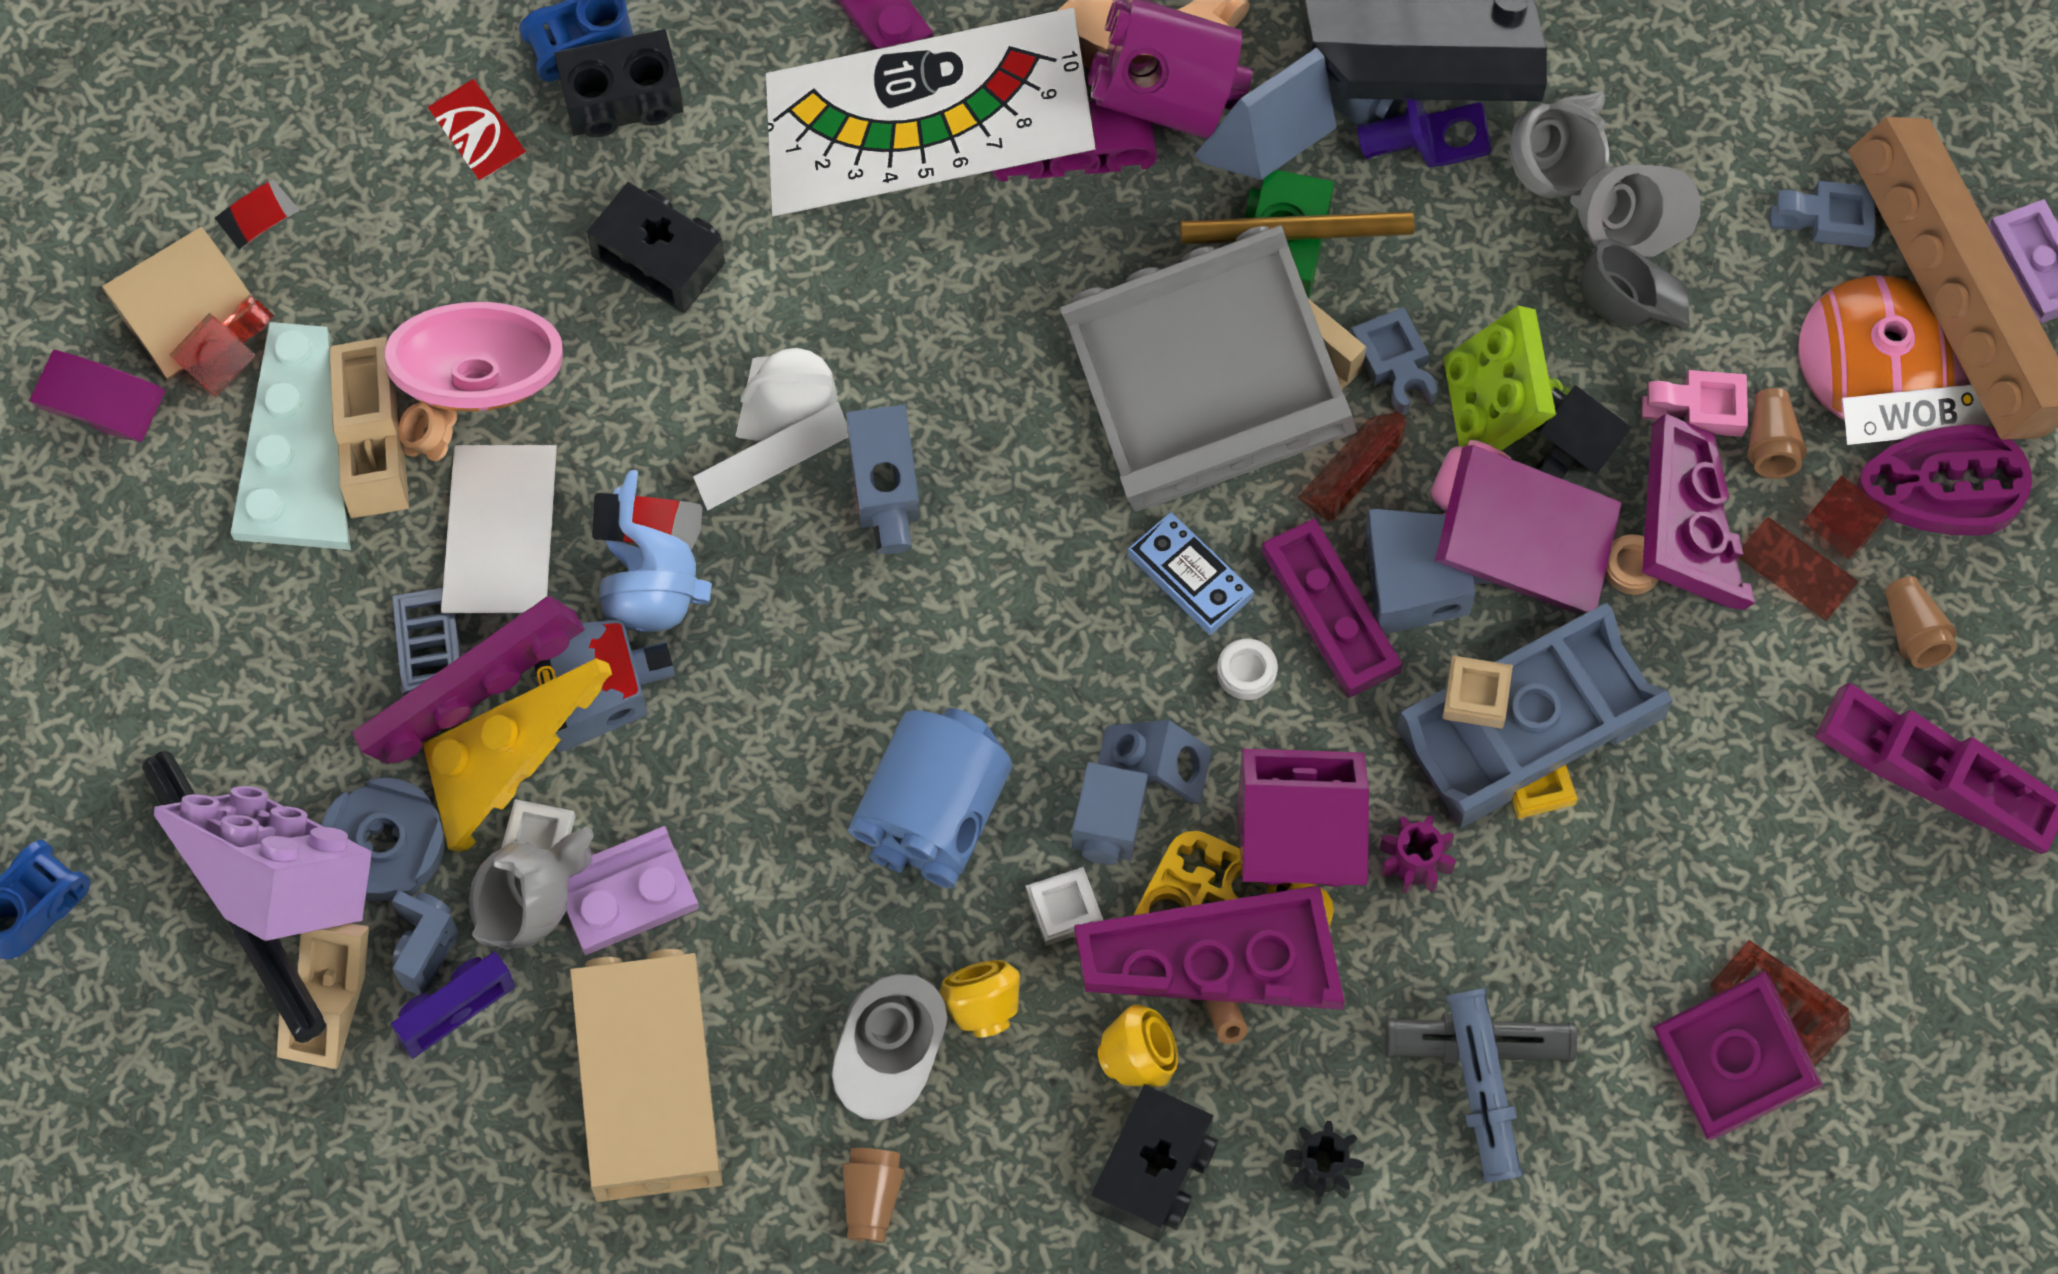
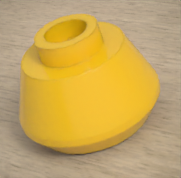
[939,960,1020,1038]
[1098,1004,1178,1087]

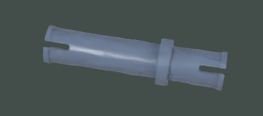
[1446,988,1524,1183]

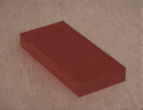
[1738,517,1858,622]

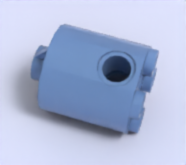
[847,708,1013,889]

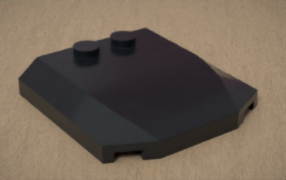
[1299,0,1547,102]

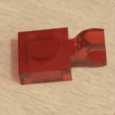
[169,295,274,398]

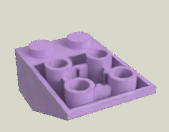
[154,786,372,941]

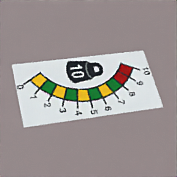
[766,7,1096,216]

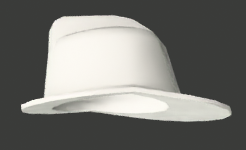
[735,348,838,441]

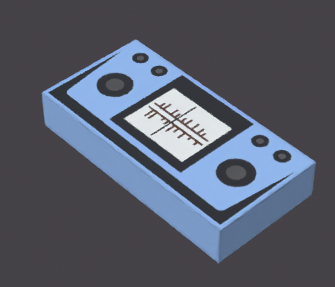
[1128,512,1254,635]

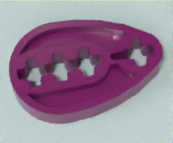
[1857,424,2032,536]

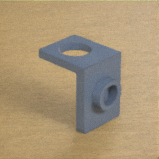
[1097,720,1212,804]

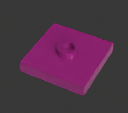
[1653,971,1824,1141]

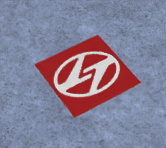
[427,79,526,181]

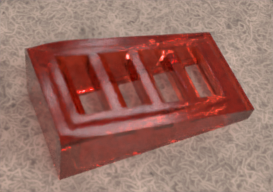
[1710,940,1850,1066]

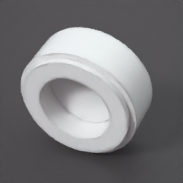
[1217,639,1278,700]

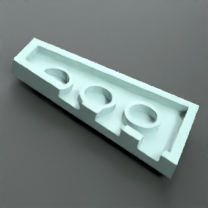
[231,322,351,550]

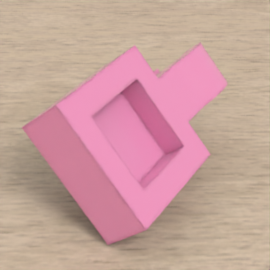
[1641,370,1748,437]

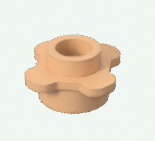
[398,402,457,462]

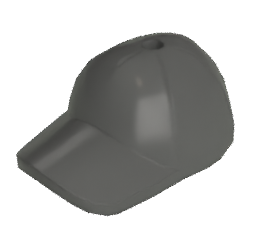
[1580,239,1690,329]

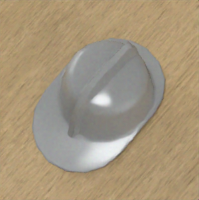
[1570,164,1700,257]
[831,973,948,1120]

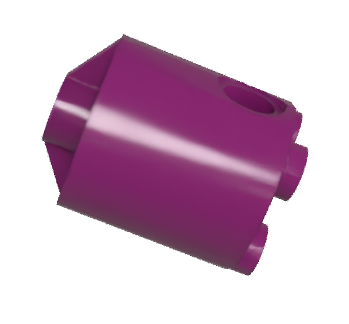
[1087,0,1253,139]

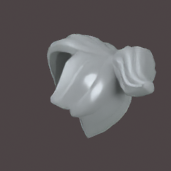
[1510,91,1610,199]
[468,827,594,950]

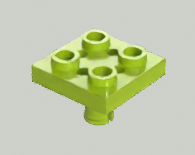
[1443,305,1564,451]

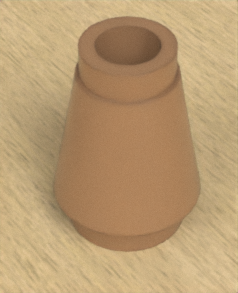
[1747,388,1807,479]
[1884,576,1957,669]
[842,1148,905,1243]

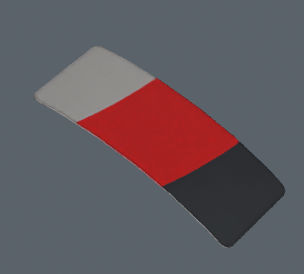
[215,180,299,250]
[592,493,702,550]

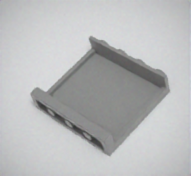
[1060,225,1357,512]

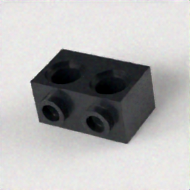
[554,29,684,138]

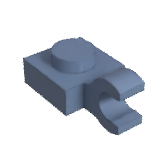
[1770,181,1875,248]

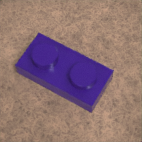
[390,951,515,1059]

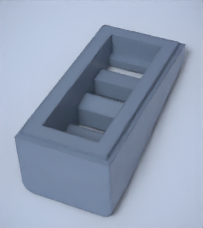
[392,587,462,696]

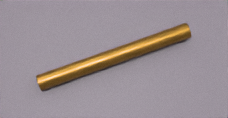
[1180,211,1415,244]

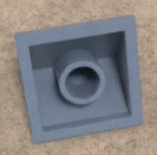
[1195,48,1336,180]

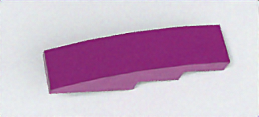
[1814,682,2058,854]

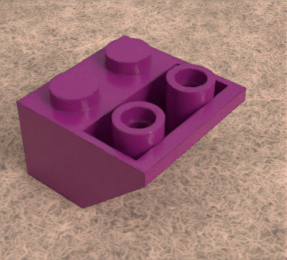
[1237,748,1369,887]

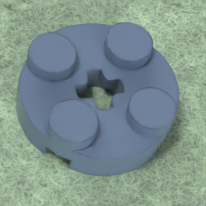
[321,778,446,901]

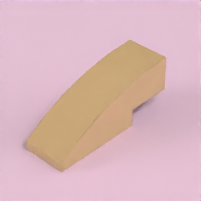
[330,336,409,519]

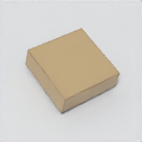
[1442,655,1513,729]

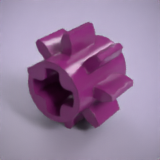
[1380,815,1456,894]

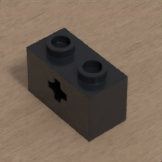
[587,182,725,314]
[1090,1084,1219,1242]

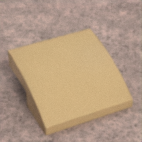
[102,226,266,381]

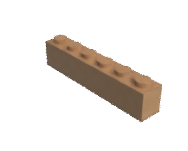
[1848,117,2058,440]

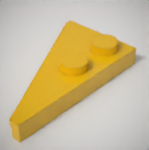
[423,658,612,852]

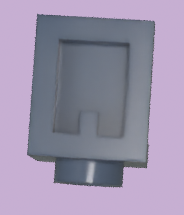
[392,891,459,995]

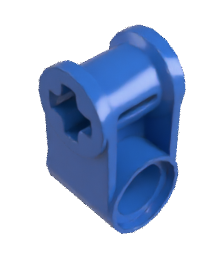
[519,0,633,82]
[0,840,91,959]

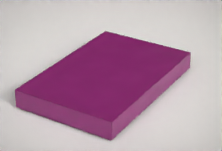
[1435,445,1622,615]

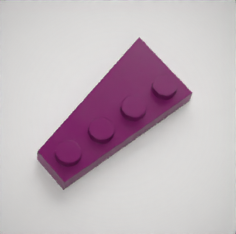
[1074,885,1345,1010]

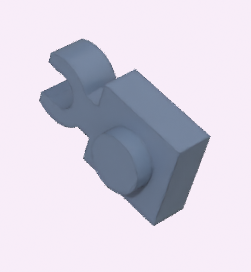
[1351,307,1438,416]

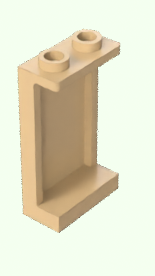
[570,949,723,1202]

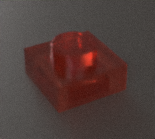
[1803,475,1891,559]

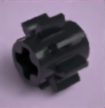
[1283,1120,1364,1205]

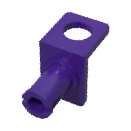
[1357,99,1492,167]

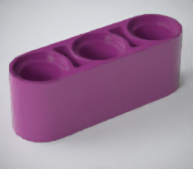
[993,101,1157,182]

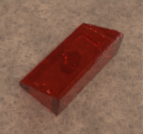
[1298,412,1406,522]

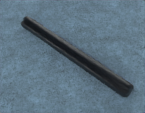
[142,751,326,1043]

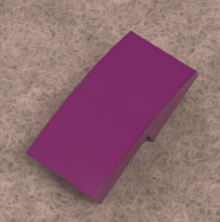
[29,349,166,443]

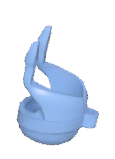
[598,470,712,632]

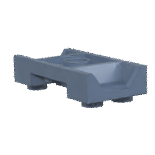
[1397,603,1673,829]

